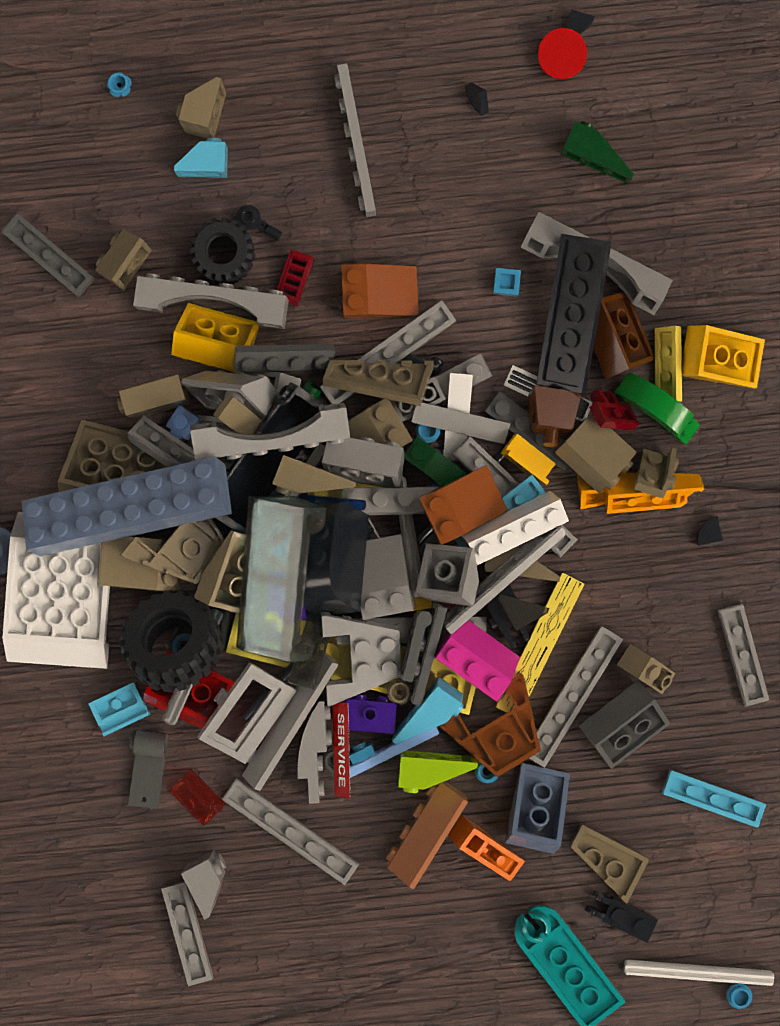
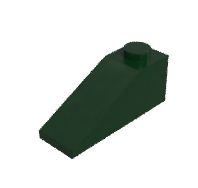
[561,121,634,184]
[404,436,467,486]

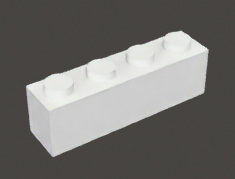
[461,491,569,565]

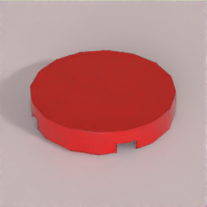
[537,28,588,80]

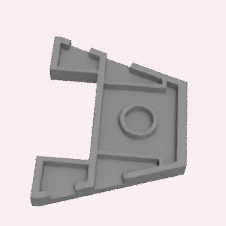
[321,612,401,706]

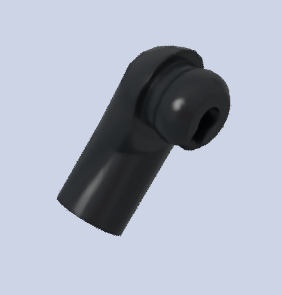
[406,354,444,374]

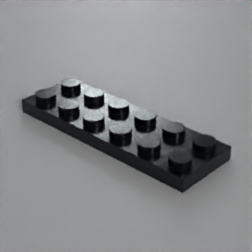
[536,234,612,393]

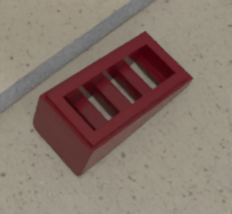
[277,249,315,307]

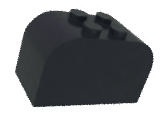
[285,502,369,616]

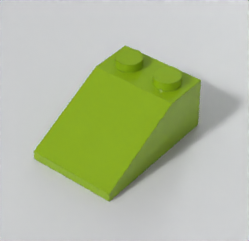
[398,750,478,793]

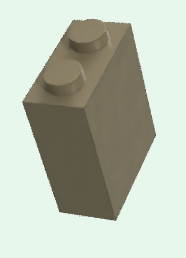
[117,375,191,420]
[555,413,637,493]

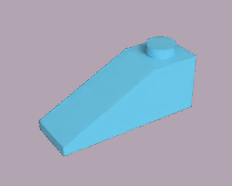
[392,677,464,745]

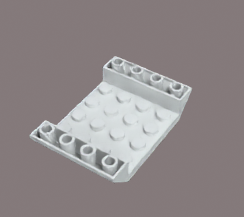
[2,512,110,669]

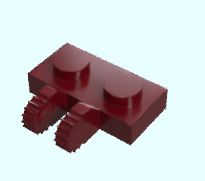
[589,389,640,430]

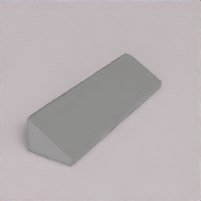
[128,415,195,467]

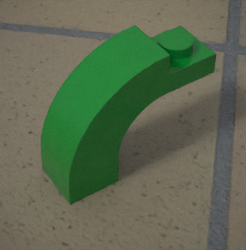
[615,372,700,445]

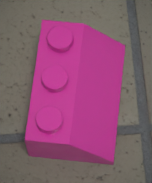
[434,620,520,701]

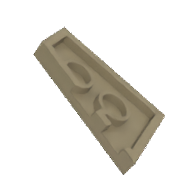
[570,823,649,904]

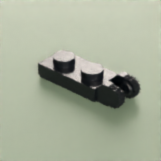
[585,891,658,943]

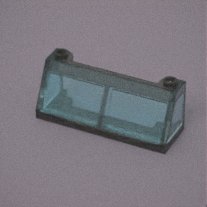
[236,496,326,662]

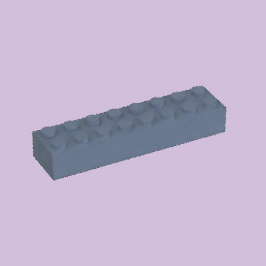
[21,456,232,556]

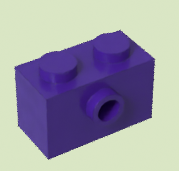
[346,693,397,734]

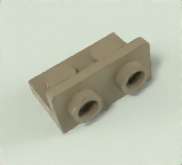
[634,447,679,499]

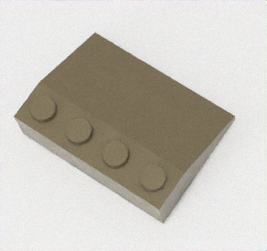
[58,420,166,492]

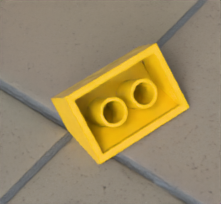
[171,303,259,373]

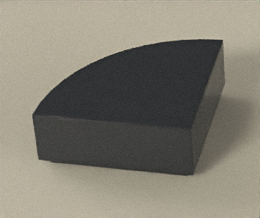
[566,9,595,34]
[465,82,489,116]
[697,516,723,546]

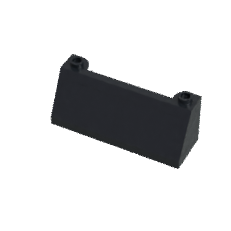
[215,382,324,539]

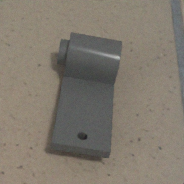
[128,730,168,809]

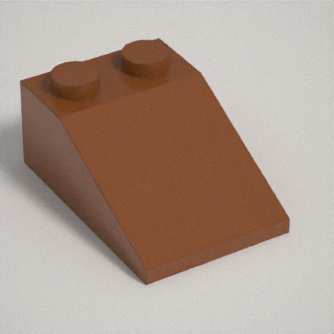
[341,264,419,320]
[418,465,508,545]

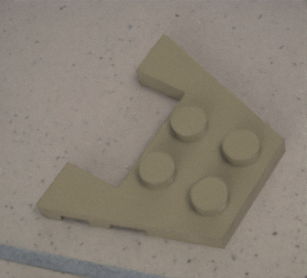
[120,518,225,584]

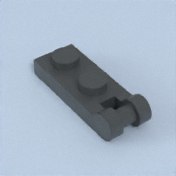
[399,610,432,682]

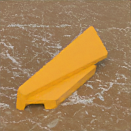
[577,472,704,514]

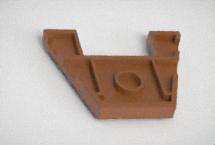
[440,673,541,777]

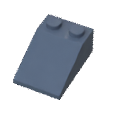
[505,763,570,854]

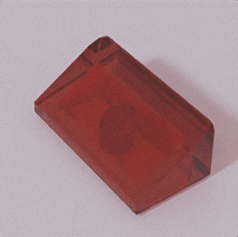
[169,769,225,826]

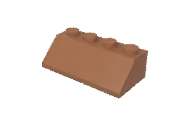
[386,781,468,890]

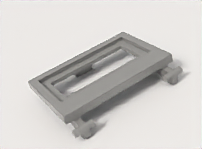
[197,662,297,764]

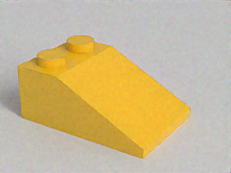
[682,325,765,389]

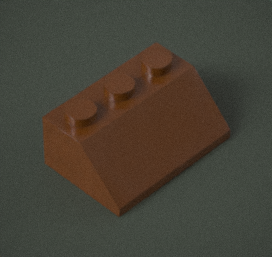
[593,292,655,379]

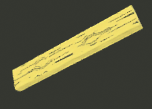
[495,573,584,713]

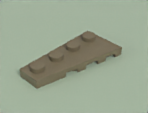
[323,360,434,406]

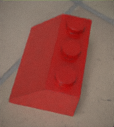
[143,649,235,729]

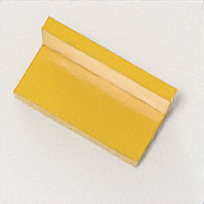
[500,434,555,485]

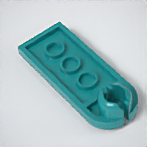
[514,904,626,1026]

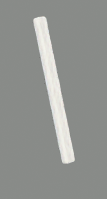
[624,960,774,986]

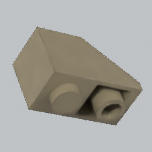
[617,644,676,694]

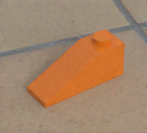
[447,815,525,881]

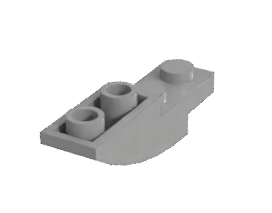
[391,354,493,422]
[298,699,332,804]

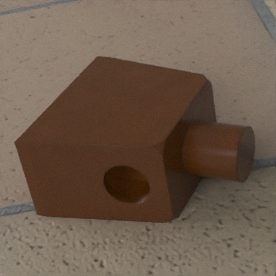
[528,385,581,448]

